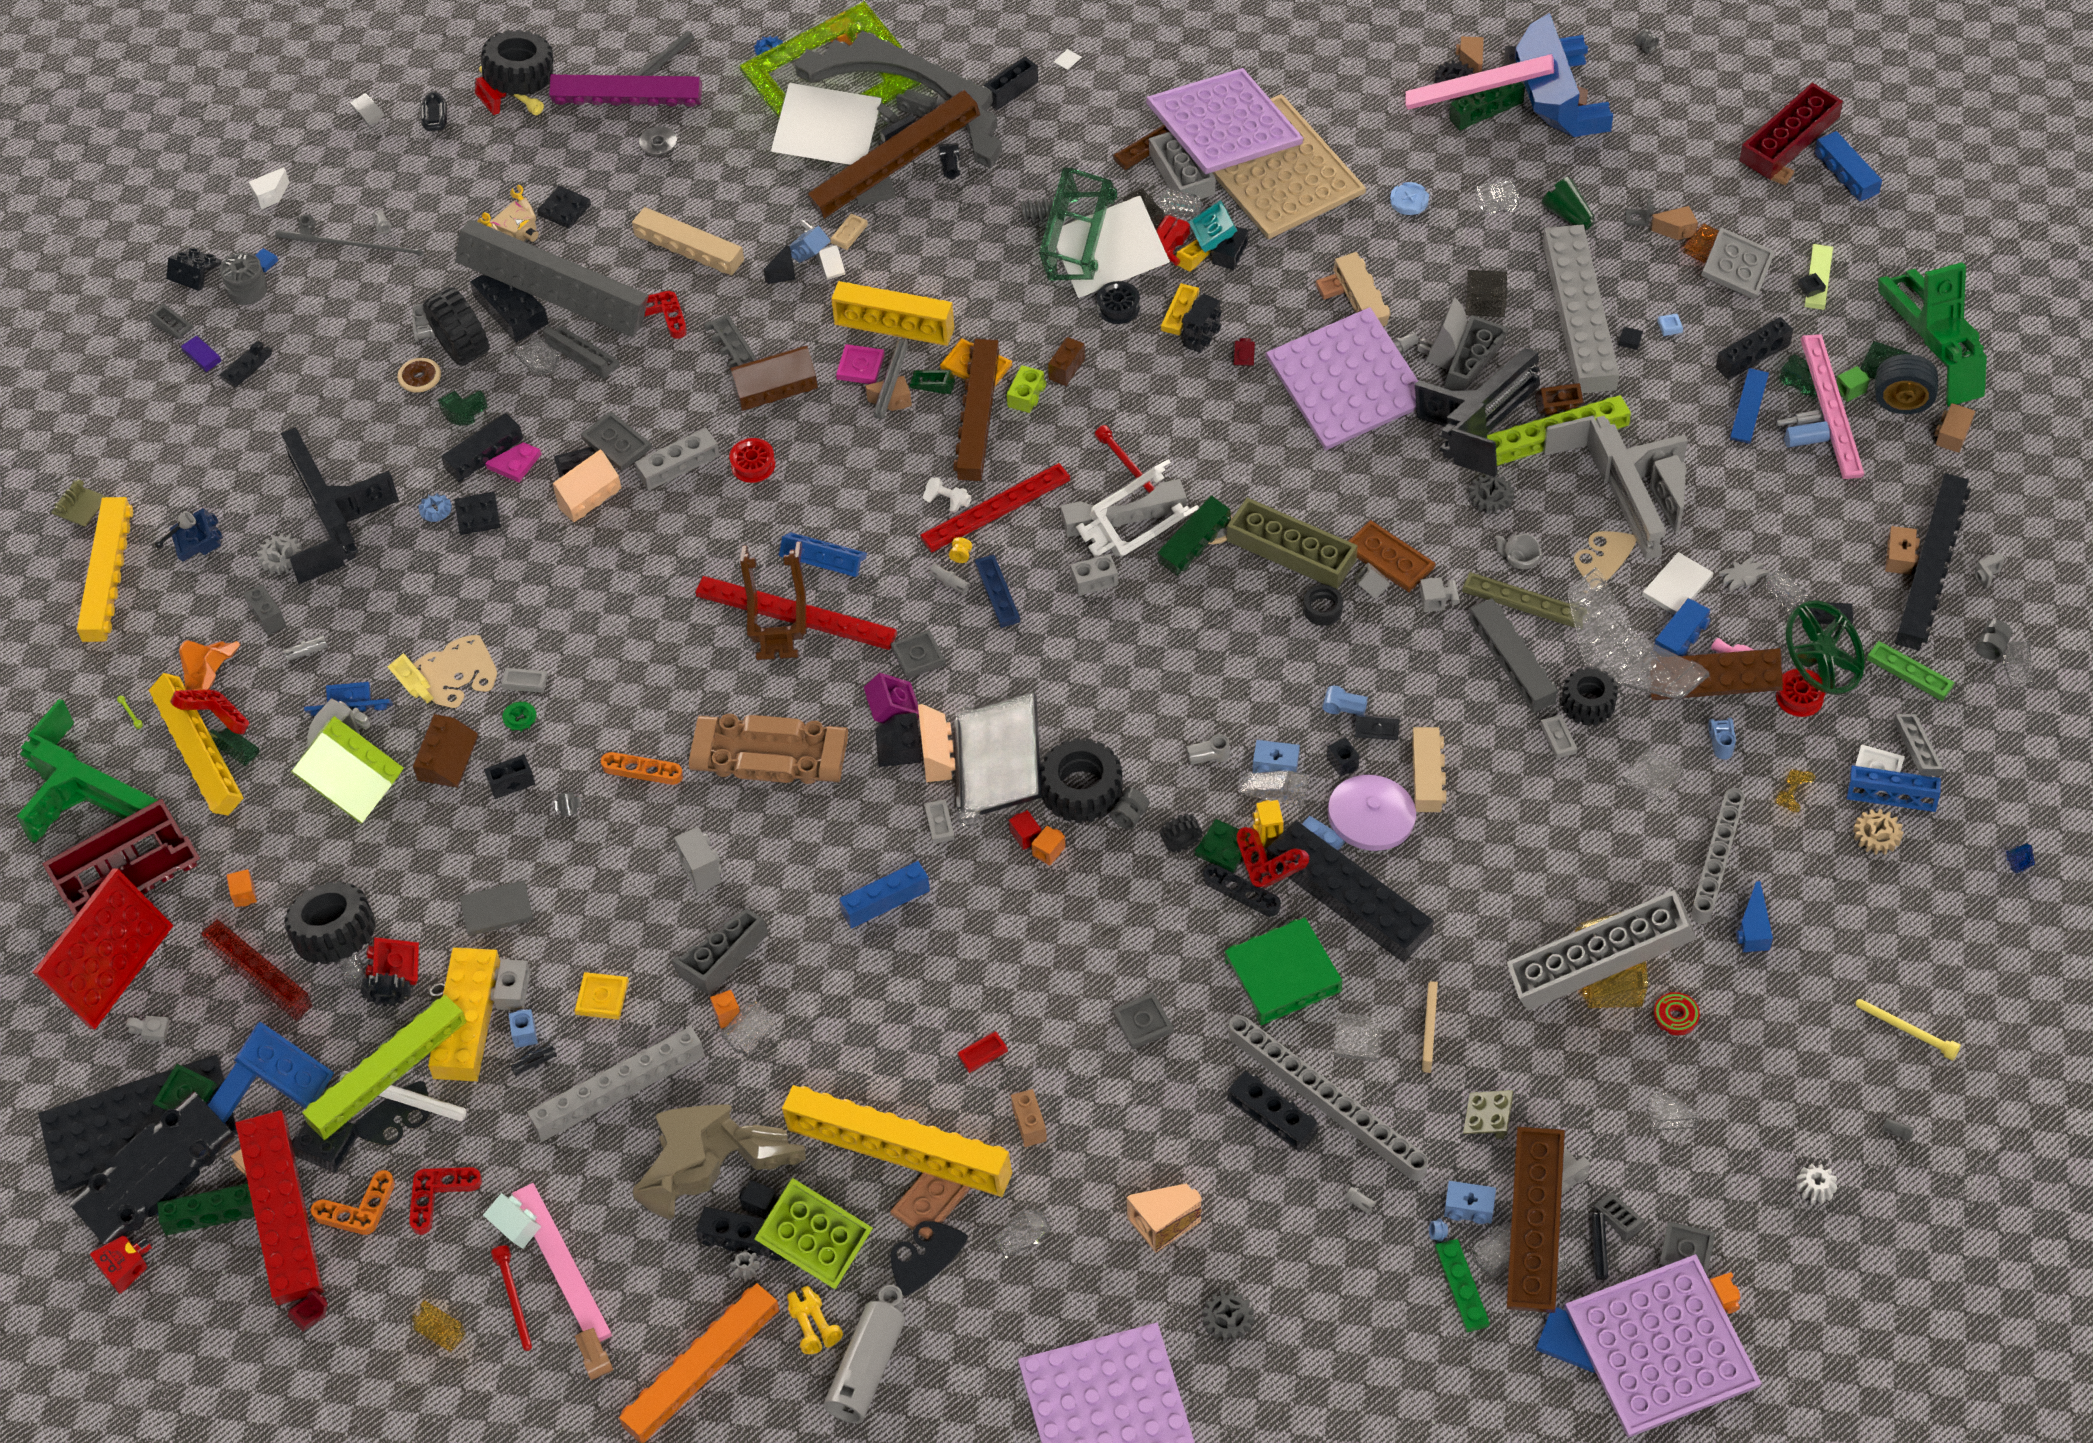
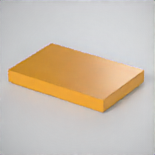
[940,338,1012,386]

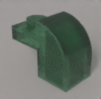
[438,390,488,426]

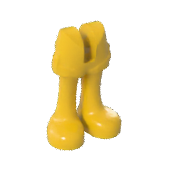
[787,1285,843,1355]

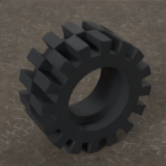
[1160,814,1203,853]

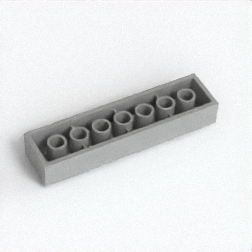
[1507,890,1697,1011]

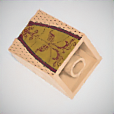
[1127,1183,1202,1253]

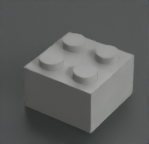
[674,827,723,894]

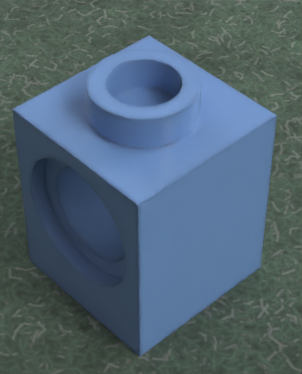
[509,1009,538,1048]

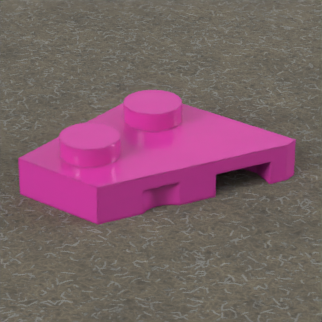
[486,442,542,482]

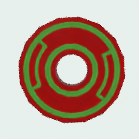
[1653,992,1700,1036]

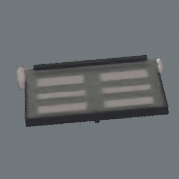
[954,692,1042,827]

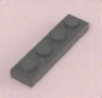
[1893,714,1944,776]

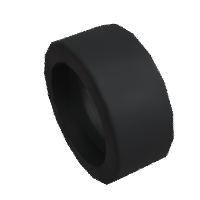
[1303,585,1343,626]

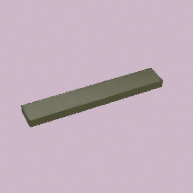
[1462,572,1590,630]

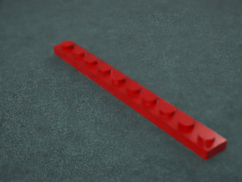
[695,576,897,650]

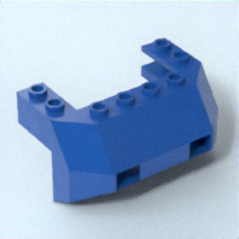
[1515,13,1613,137]

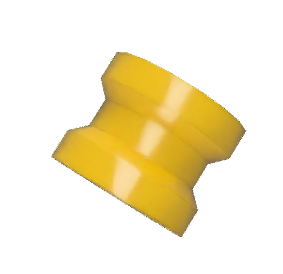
[949,537,973,563]

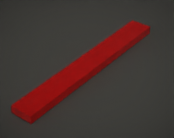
[920,463,1070,553]

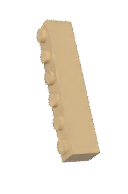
[632,207,744,276]

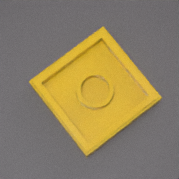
[575,972,629,1020]

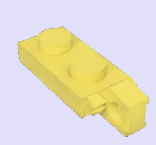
[387,653,434,704]

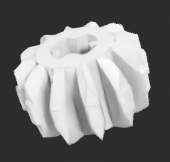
[1796,1164,1837,1205]

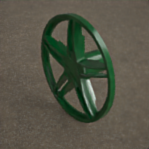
[1786,600,1865,695]

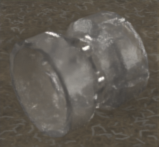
[339,954,366,985]

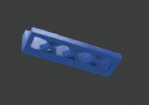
[779,532,867,577]
[1847,765,1941,812]

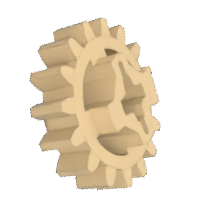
[1853,809,1903,855]

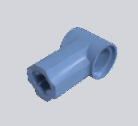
[1322,686,1368,715]

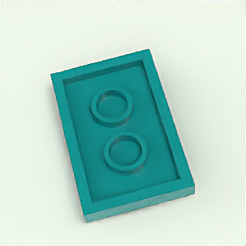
[1189,200,1238,253]

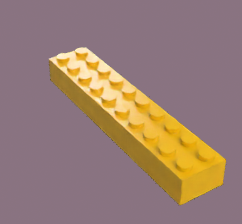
[782,1085,1012,1197]

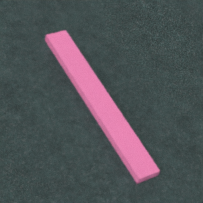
[1406,54,1554,110]
[1800,334,1864,479]
[512,1183,612,1342]

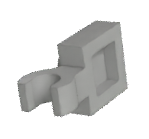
[126,1016,170,1041]

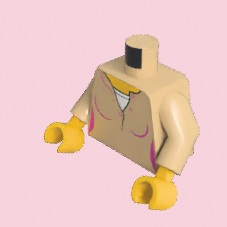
[477,185,539,242]

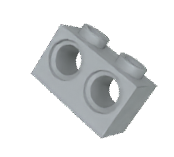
[1070,554,1118,596]

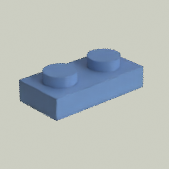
[1302,816,1345,850]

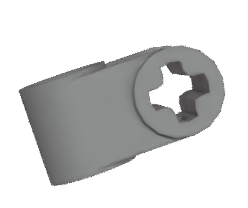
[411,304,436,342]

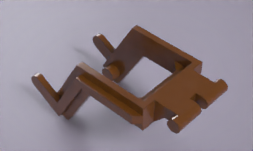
[740,541,806,660]

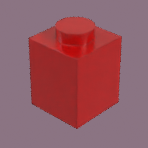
[1009,810,1041,850]

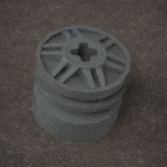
[220,252,268,305]

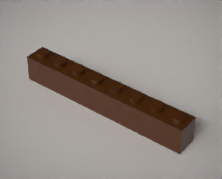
[954,339,1000,481]

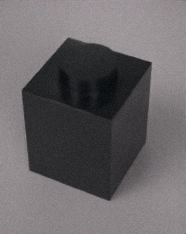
[739,1180,778,1219]

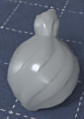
[1495,533,1542,569]

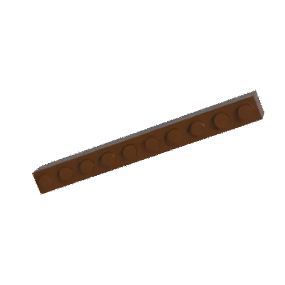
[808,90,980,219]

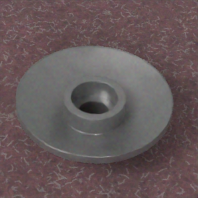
[639,126,677,156]

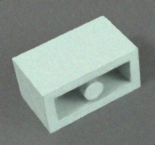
[483,1193,541,1248]

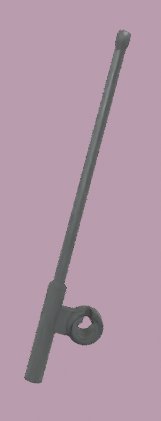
[275,214,423,256]

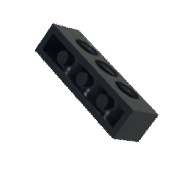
[1716,317,1793,380]
[1227,1071,1318,1152]
[696,1206,788,1261]

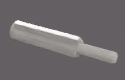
[1776,409,1825,426]

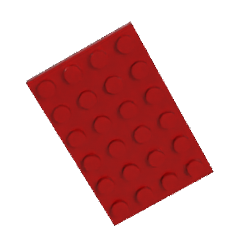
[32,868,174,1030]

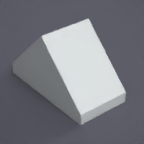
[815,245,845,280]

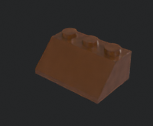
[413,714,479,788]

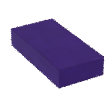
[181,335,222,372]

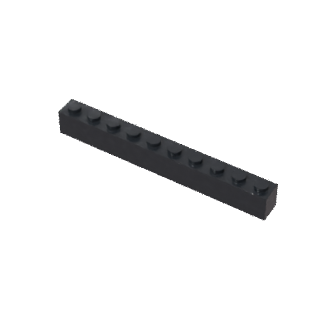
[1895,473,1971,651]

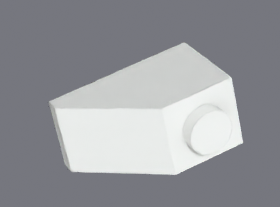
[249,167,289,209]

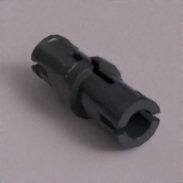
[509,1044,557,1076]

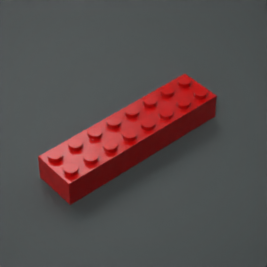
[235,1110,324,1306]

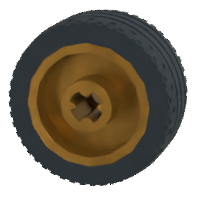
[1875,354,1938,415]

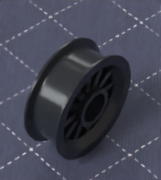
[1096,281,1140,324]

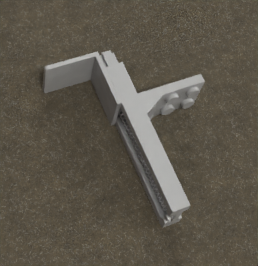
[1543,416,1688,560]

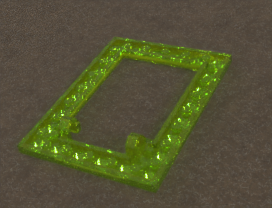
[740,1,922,119]

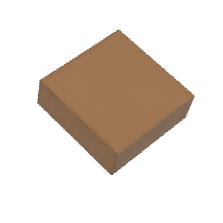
[1771,166,1794,186]

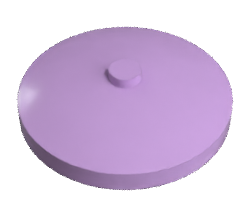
[1328,775,1416,851]

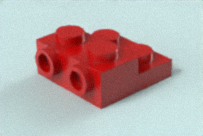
[365,937,419,985]

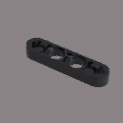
[1203,865,1281,917]

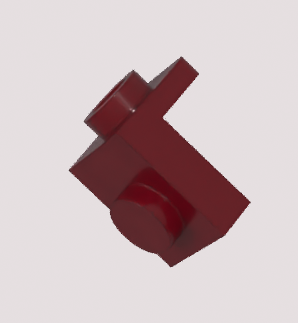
[1234,338,1255,367]
[287,1289,328,1332]

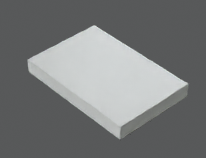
[1642,552,1713,615]

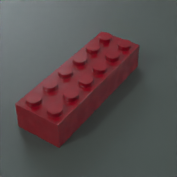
[1739,82,1843,180]

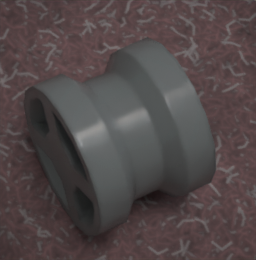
[1635,29,1659,53]

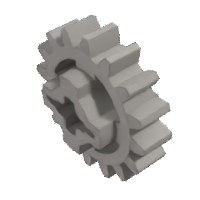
[257,533,303,575]

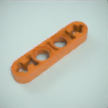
[601,752,683,785]

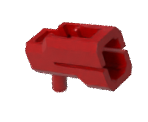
[1156,215,1190,266]

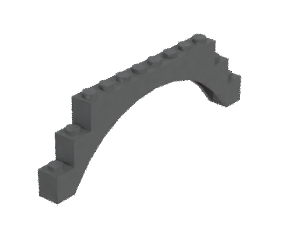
[795,30,1003,169]

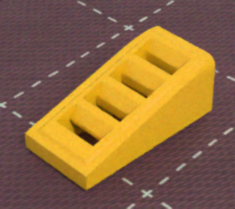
[1176,239,1211,272]

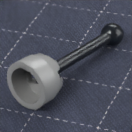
[155,511,196,548]

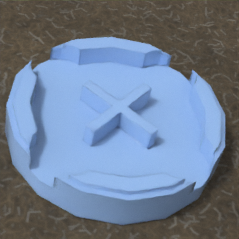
[1390,182,1429,215]

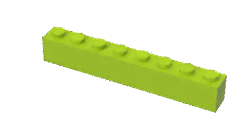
[302,995,466,1140]

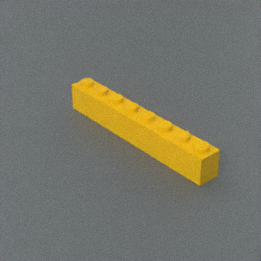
[77,497,133,642]
[149,673,244,816]

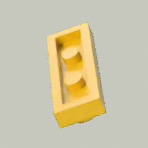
[1161,283,1199,336]

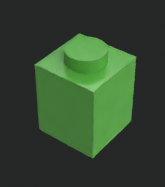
[1836,366,1870,402]

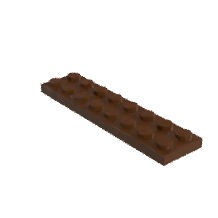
[1507,1127,1565,1313]

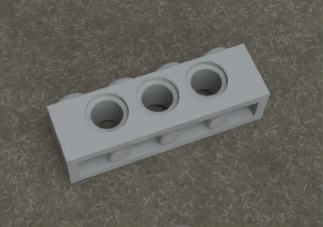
[634,428,720,491]

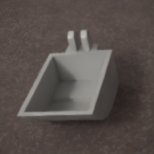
[1418,297,1467,370]
[307,698,370,747]

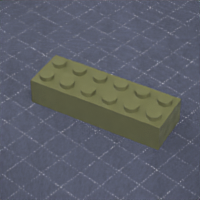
[1227,497,1358,589]

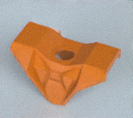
[179,640,240,690]

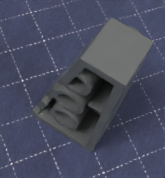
[1444,315,1509,391]
[671,908,769,996]

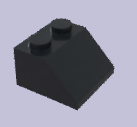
[875,713,922,767]

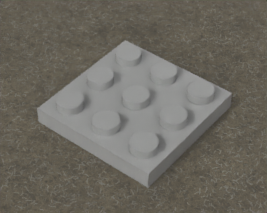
[1701,227,1775,299]

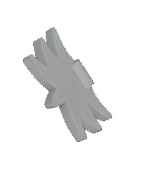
[1719,557,1770,593]

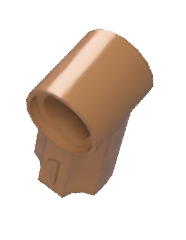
[575,1328,613,1380]

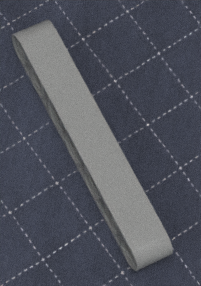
[1691,788,1745,924]

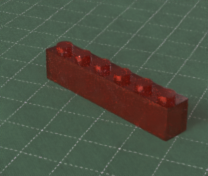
[200,919,313,1021]

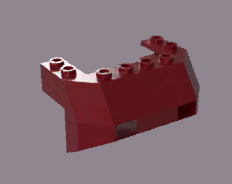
[42,799,200,919]

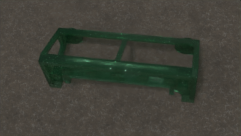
[1039,168,1118,280]

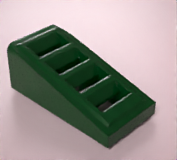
[909,370,955,394]

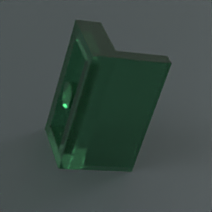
[209,728,260,766]

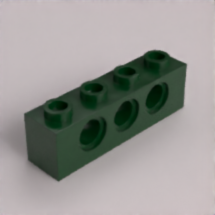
[1449,82,1525,131]
[157,1184,255,1236]

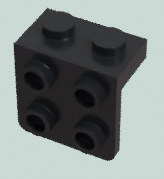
[166,248,222,291]

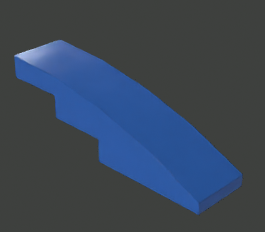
[1730,368,1769,444]

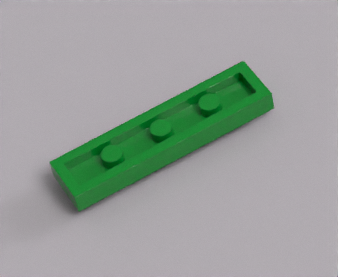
[1435,1239,1490,1333]

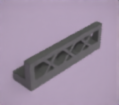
[543,325,620,379]

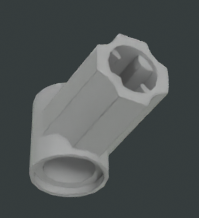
[1186,734,1230,765]

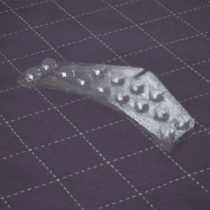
[1568,567,1710,699]

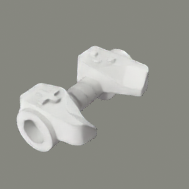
[923,477,971,513]

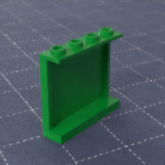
[1224,917,1343,1026]

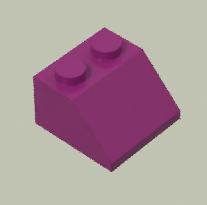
[864,672,919,723]

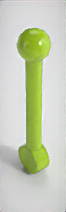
[117,695,143,729]

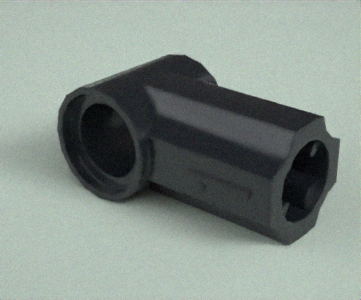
[939,143,960,179]

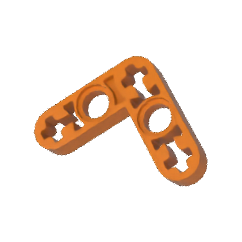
[311,1170,395,1235]

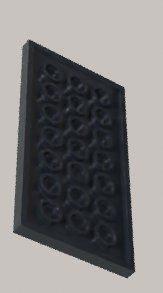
[38,1054,238,1194]

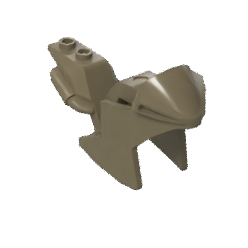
[633,1104,806,1220]

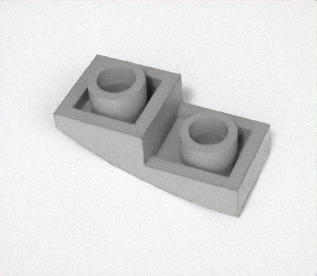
[350,93,385,126]

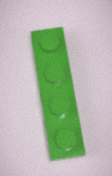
[1867,641,1955,701]

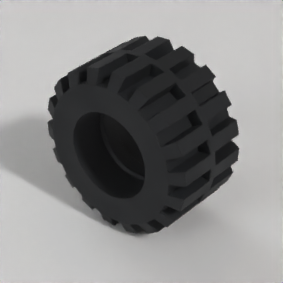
[1561,667,1618,726]

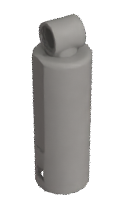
[823,1285,906,1424]

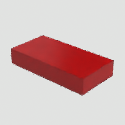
[957,1031,1008,1073]

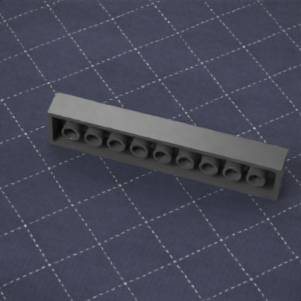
[455,219,649,337]

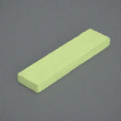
[1804,244,1833,310]

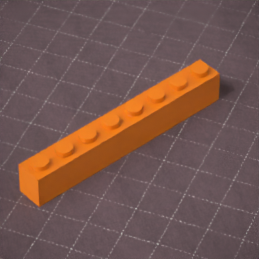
[619,1283,779,1443]

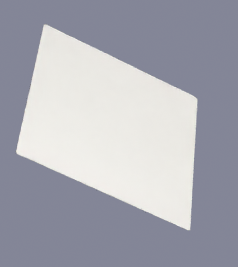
[771,83,881,165]
[1050,196,1170,298]

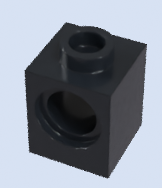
[1327,737,1360,777]

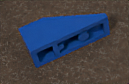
[1736,881,1773,952]

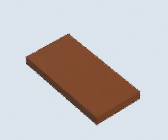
[1349,520,1436,592]

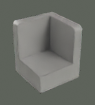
[1354,563,1390,599]

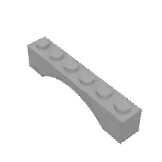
[1061,479,1187,537]

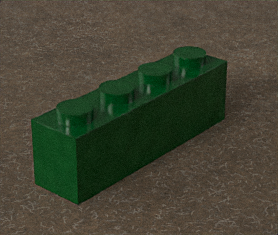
[1157,495,1231,576]

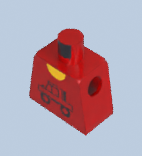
[90,1236,152,1295]

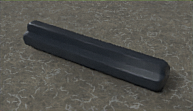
[1591,1212,1609,1280]

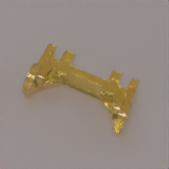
[1775,769,1816,813]

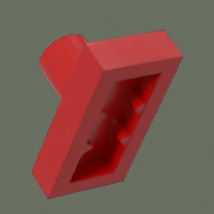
[475,77,506,115]

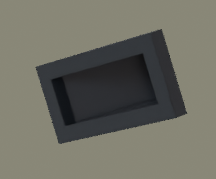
[763,245,796,284]

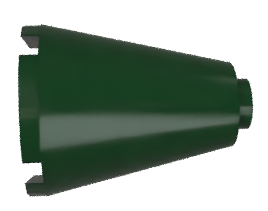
[1541,177,1595,230]

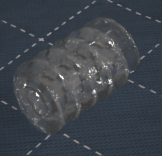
[1159,190,1201,219]
[1765,570,1811,613]

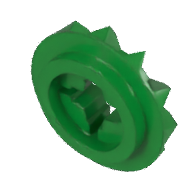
[502,702,537,732]

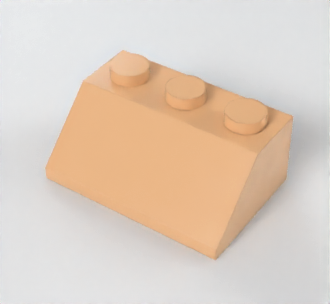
[553,449,621,522]
[918,704,956,782]

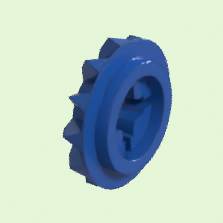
[754,35,784,59]

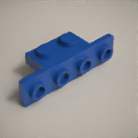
[304,682,393,717]

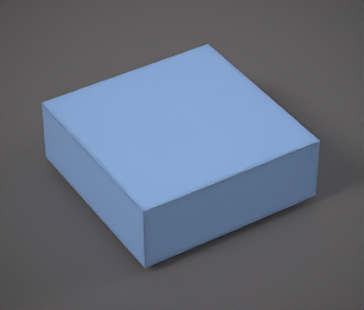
[1657,314,1683,336]

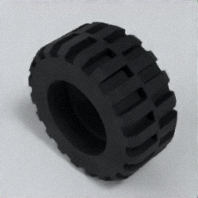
[481,30,553,96]
[423,287,490,366]
[1040,738,1123,823]
[284,881,376,964]

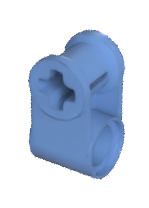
[1708,718,1736,759]

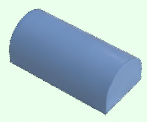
[1784,421,1830,448]

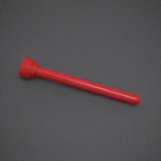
[1094,425,1155,493]
[491,1245,532,1351]

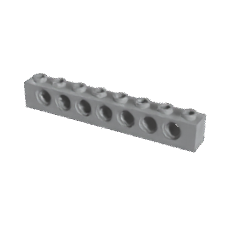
[527,1026,705,1142]

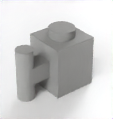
[1420,577,1460,612]

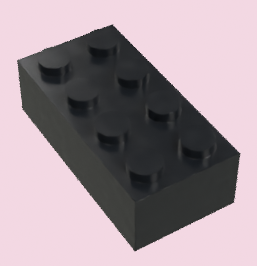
[470,274,549,343]

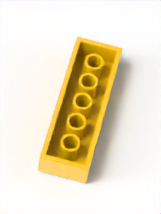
[831,281,955,346]
[428,947,500,1082]

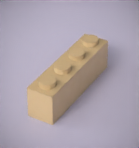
[1333,252,1390,326]
[1412,727,1446,812]

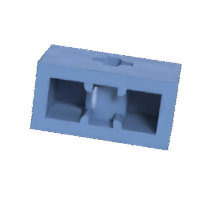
[789,226,831,263]
[1253,740,1300,778]
[1444,1181,1496,1224]

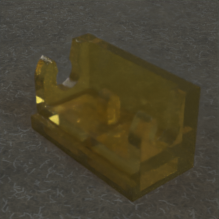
[412,1300,466,1353]

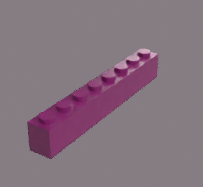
[549,74,702,107]

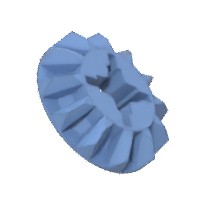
[418,493,452,522]

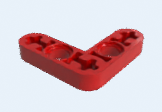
[644,291,687,339]
[170,689,249,734]
[1237,827,1309,888]
[409,1167,482,1235]

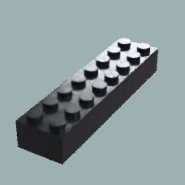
[1267,820,1434,963]

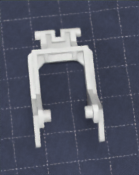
[1076,459,1199,558]

